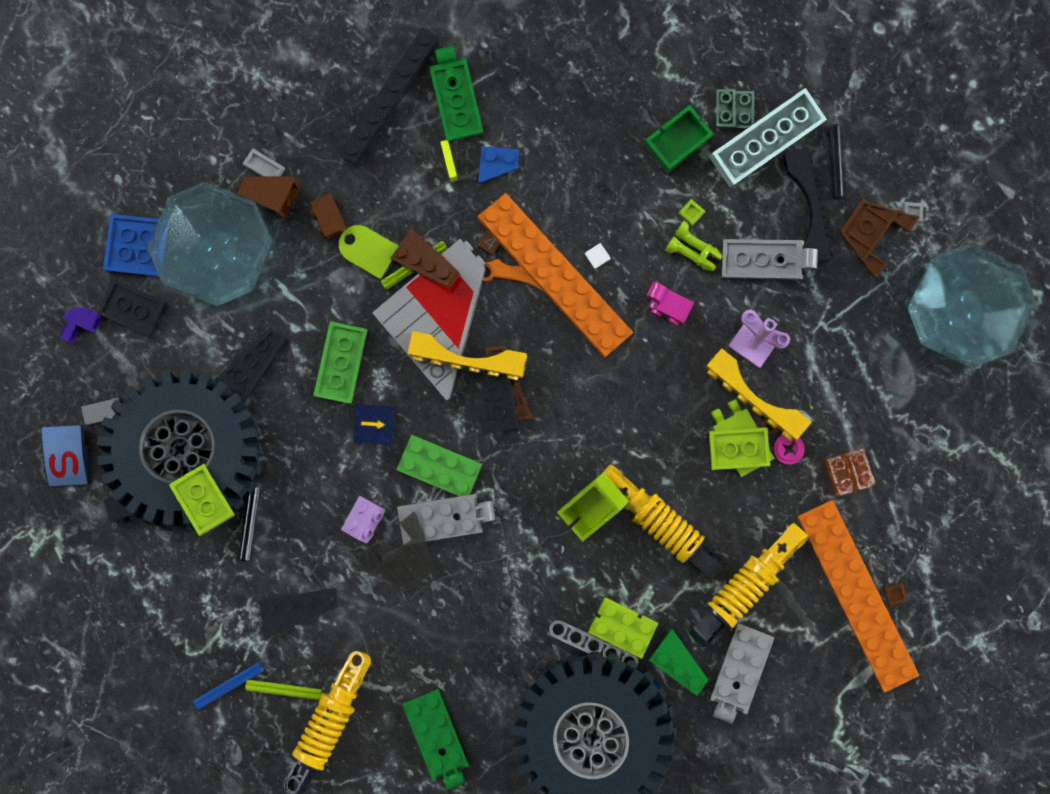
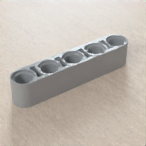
[549,620,638,663]

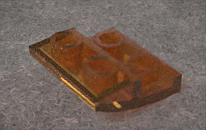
[824,448,876,497]

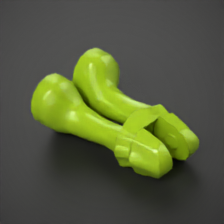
[665,221,723,272]

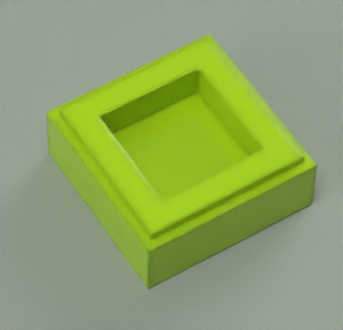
[678,199,705,226]

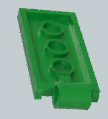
[429,45,484,142]
[402,689,469,790]

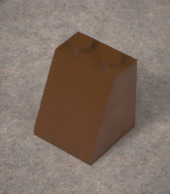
[237,176,300,220]

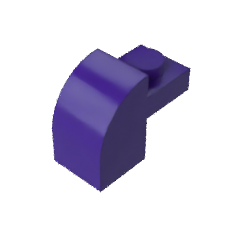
[60,307,103,344]

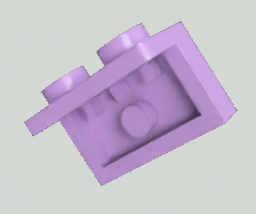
[341,496,385,543]

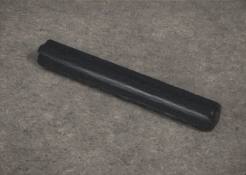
[829,124,843,199]
[238,486,259,562]

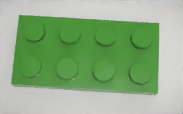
[313,321,368,404]
[397,435,482,496]

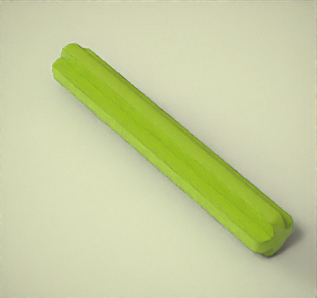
[381,241,448,290]
[245,680,322,700]

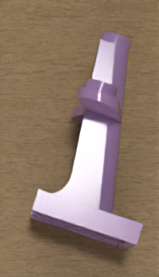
[728,310,790,368]

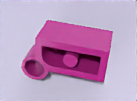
[646,282,694,326]

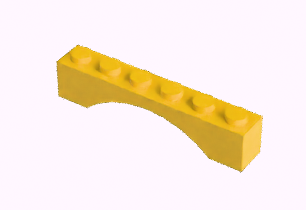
[408,331,527,381]
[706,348,812,442]

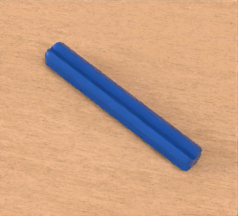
[193,662,264,709]

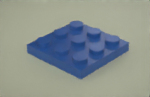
[103,214,169,277]

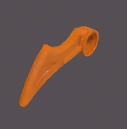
[483,259,544,292]

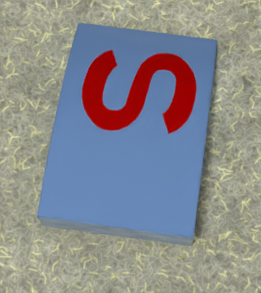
[42,425,89,486]

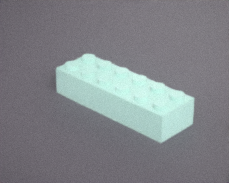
[709,88,827,187]

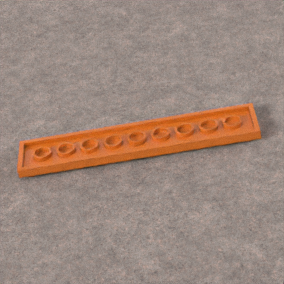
[477,193,633,358]
[797,500,919,693]

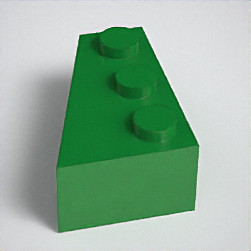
[648,628,708,696]

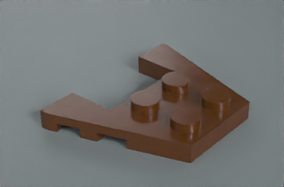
[839,200,920,279]

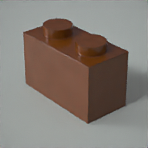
[309,193,347,240]

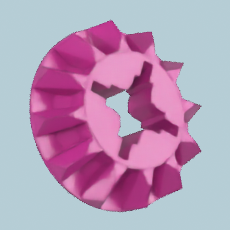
[773,435,805,464]

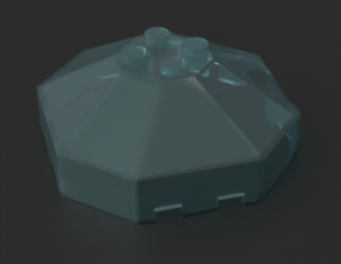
[147,182,273,306]
[907,243,1036,368]

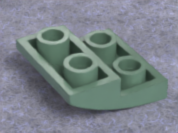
[716,89,754,130]

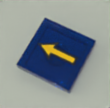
[354,404,395,445]

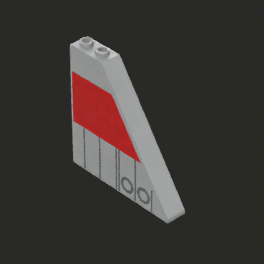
[373,239,486,401]

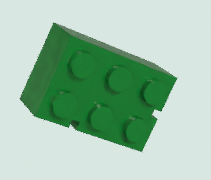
[644,105,714,174]

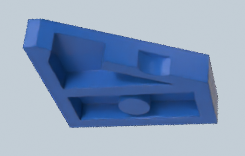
[478,146,519,184]

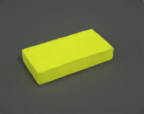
[441,140,457,182]

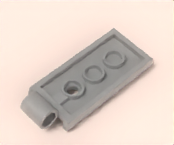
[722,239,818,280]
[397,494,496,545]
[710,623,774,724]

